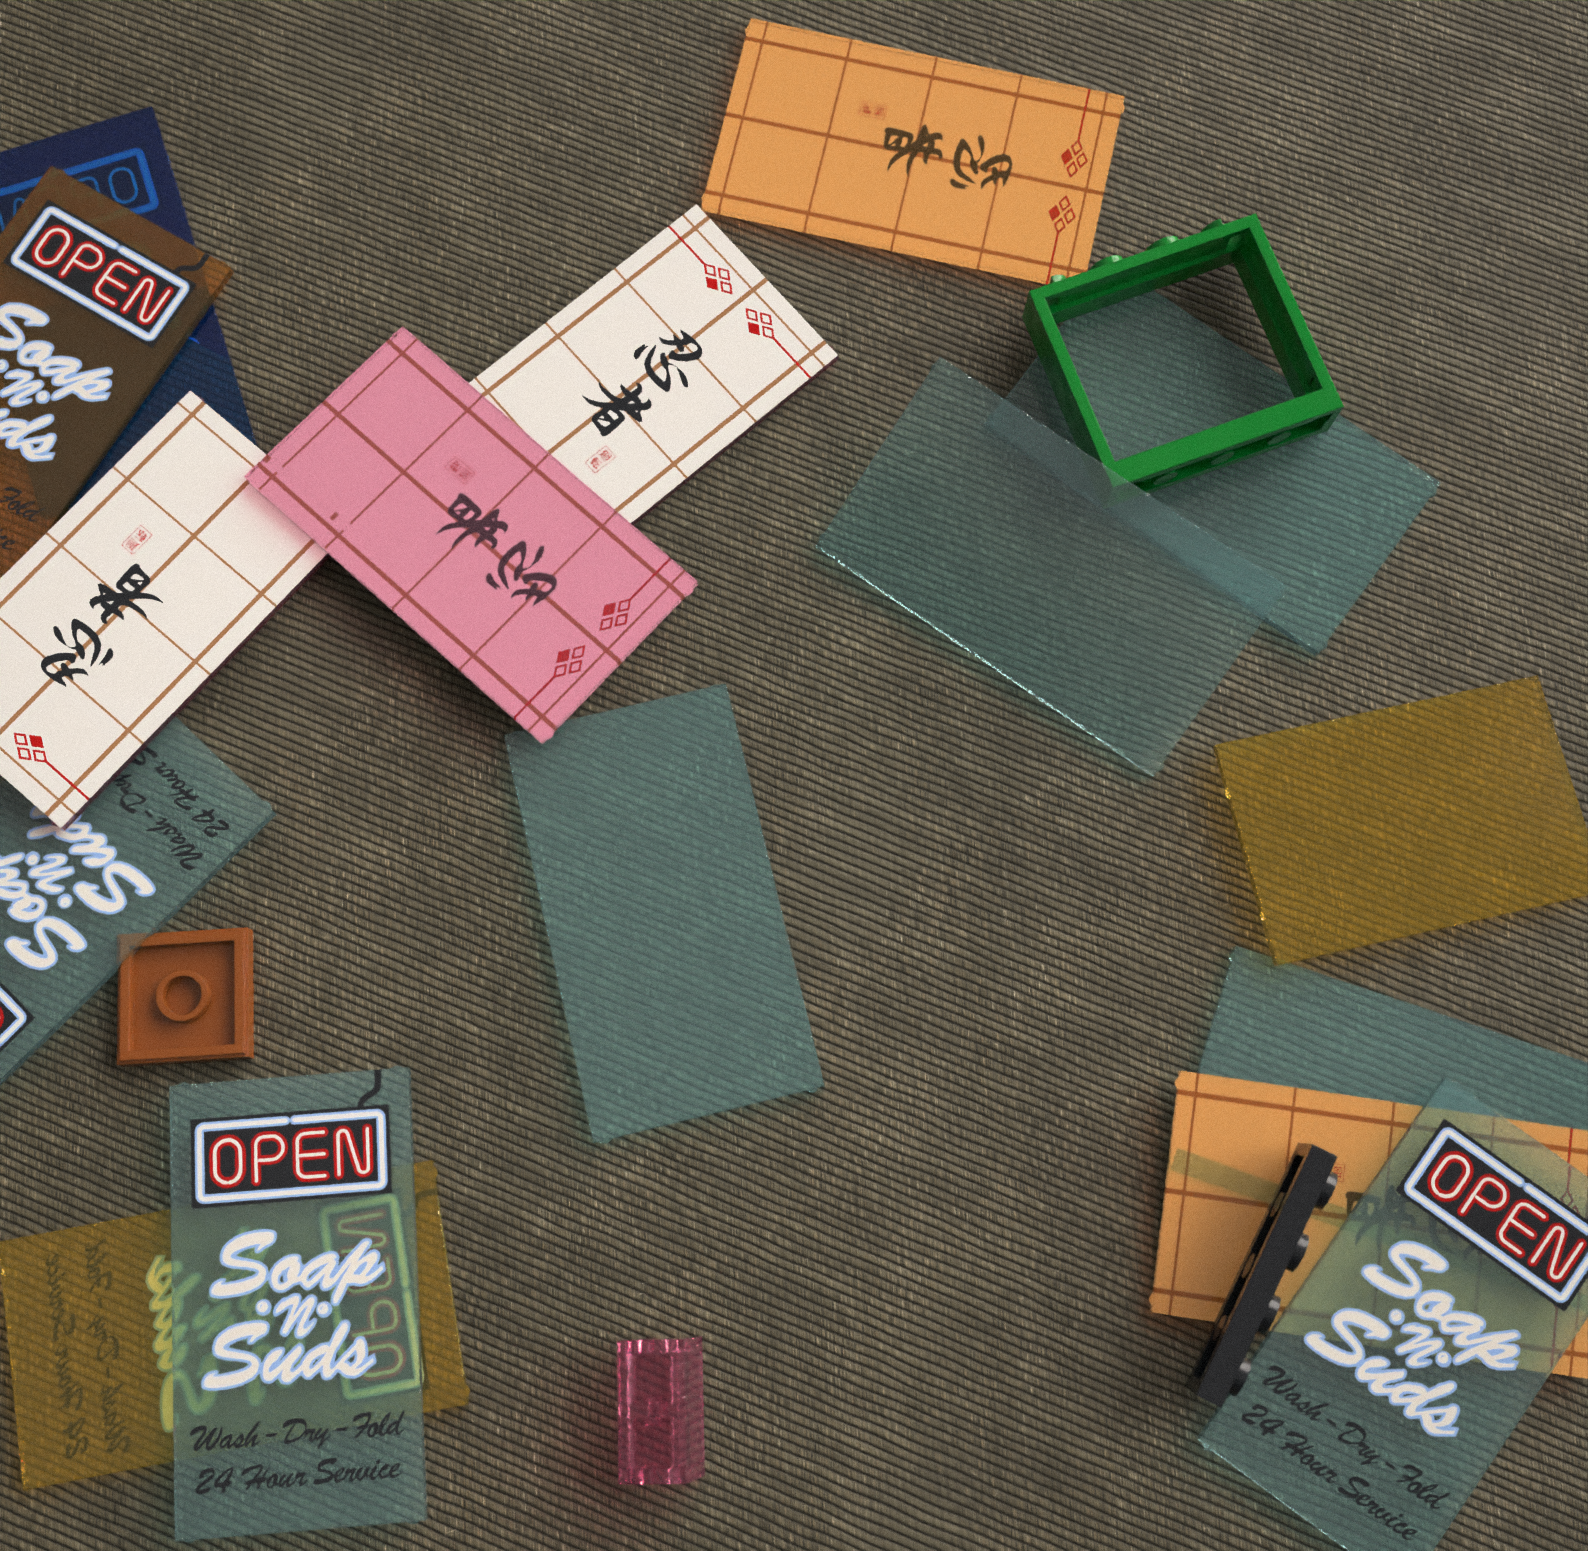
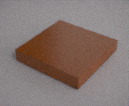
[117,927,254,1067]

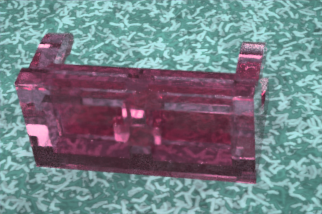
[617,1336,705,1485]

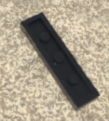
[1185,1143,1338,1408]

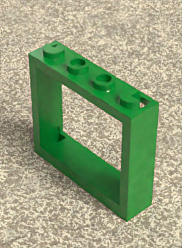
[1022,213,1344,510]

